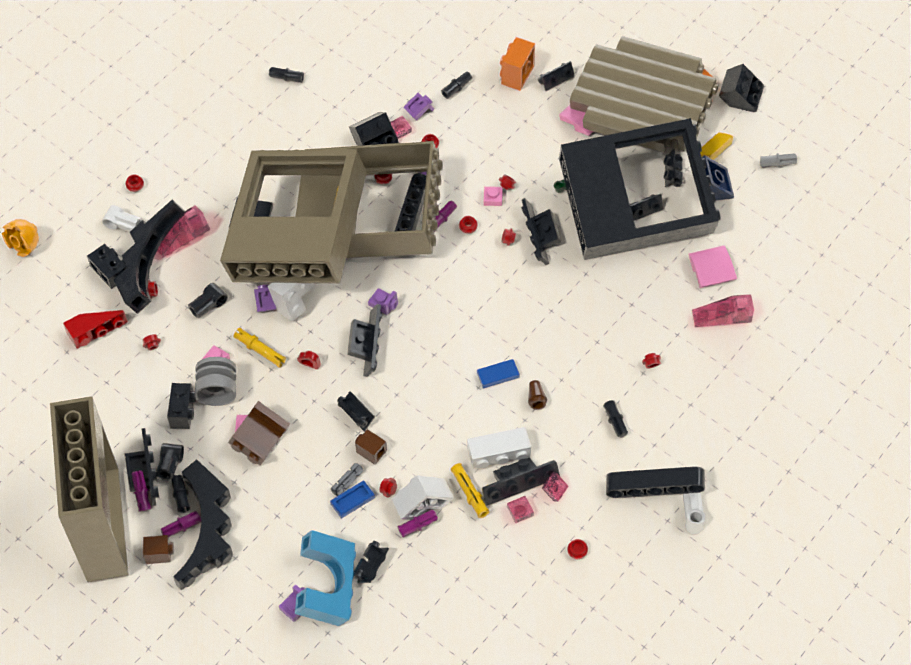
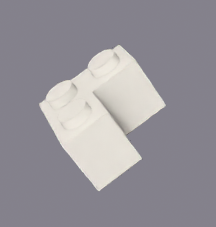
[268,283,315,321]
[392,475,454,520]

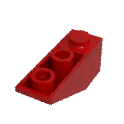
[63,310,127,349]

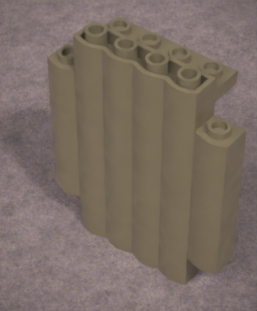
[570,36,719,152]

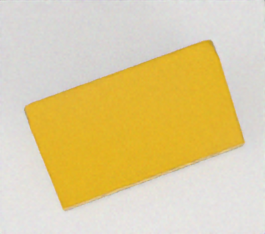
[700,132,733,160]

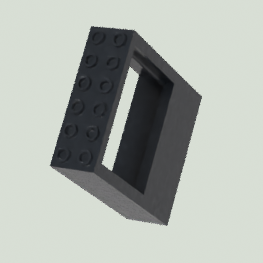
[559,118,721,260]

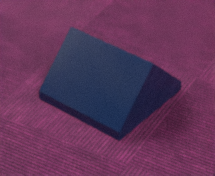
[702,155,734,201]

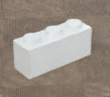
[467,427,531,469]

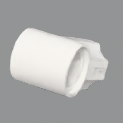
[102,205,142,231]
[683,493,705,534]

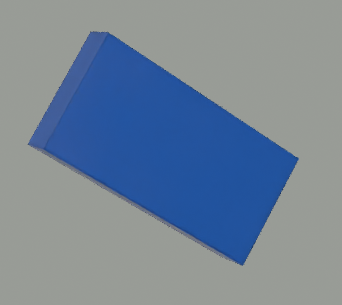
[477,359,520,389]
[330,480,375,519]

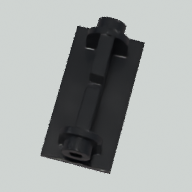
[538,61,575,91]
[663,148,683,188]
[630,193,663,221]
[337,391,375,432]
[354,540,389,583]

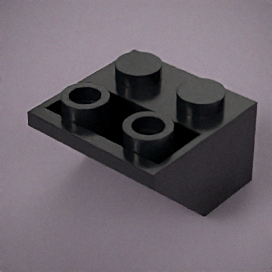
[719,64,764,112]
[349,112,399,146]

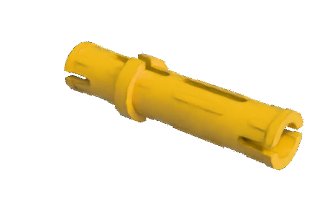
[233,327,286,368]
[450,463,490,518]

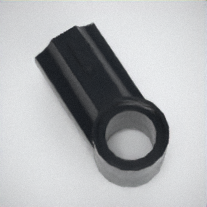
[188,283,228,318]
[156,443,184,481]

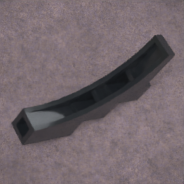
[114,199,186,314]
[173,459,233,590]

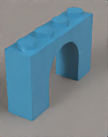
[295,530,356,626]

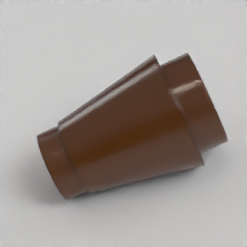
[528,380,547,410]

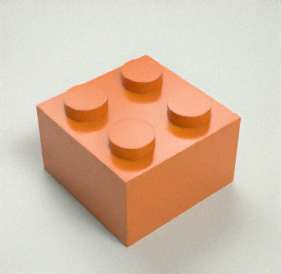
[500,37,535,91]

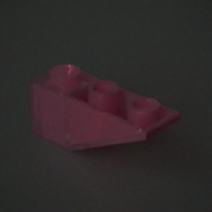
[157,205,210,257]
[692,294,754,327]

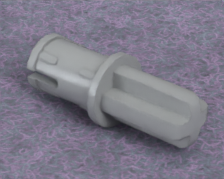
[760,153,797,168]

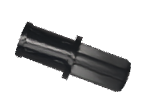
[269,67,304,83]
[441,71,472,99]
[603,400,628,438]
[171,475,190,513]

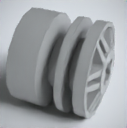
[195,357,237,406]

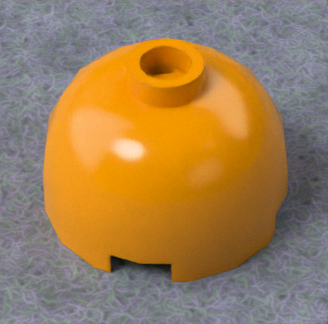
[2,219,39,257]

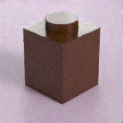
[355,429,387,465]
[143,535,174,564]

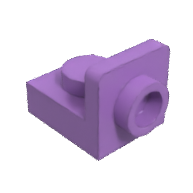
[403,92,434,121]
[254,284,276,313]
[368,288,398,315]
[279,584,305,622]

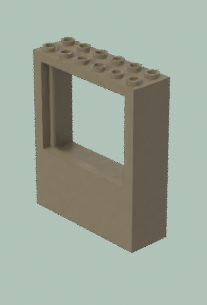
[295,141,443,258]
[220,149,367,284]
[50,396,129,582]

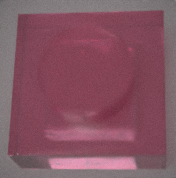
[391,116,412,139]
[542,473,569,502]
[507,496,534,523]

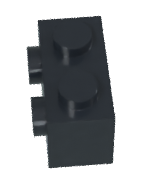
[87,243,127,289]
[167,383,196,429]

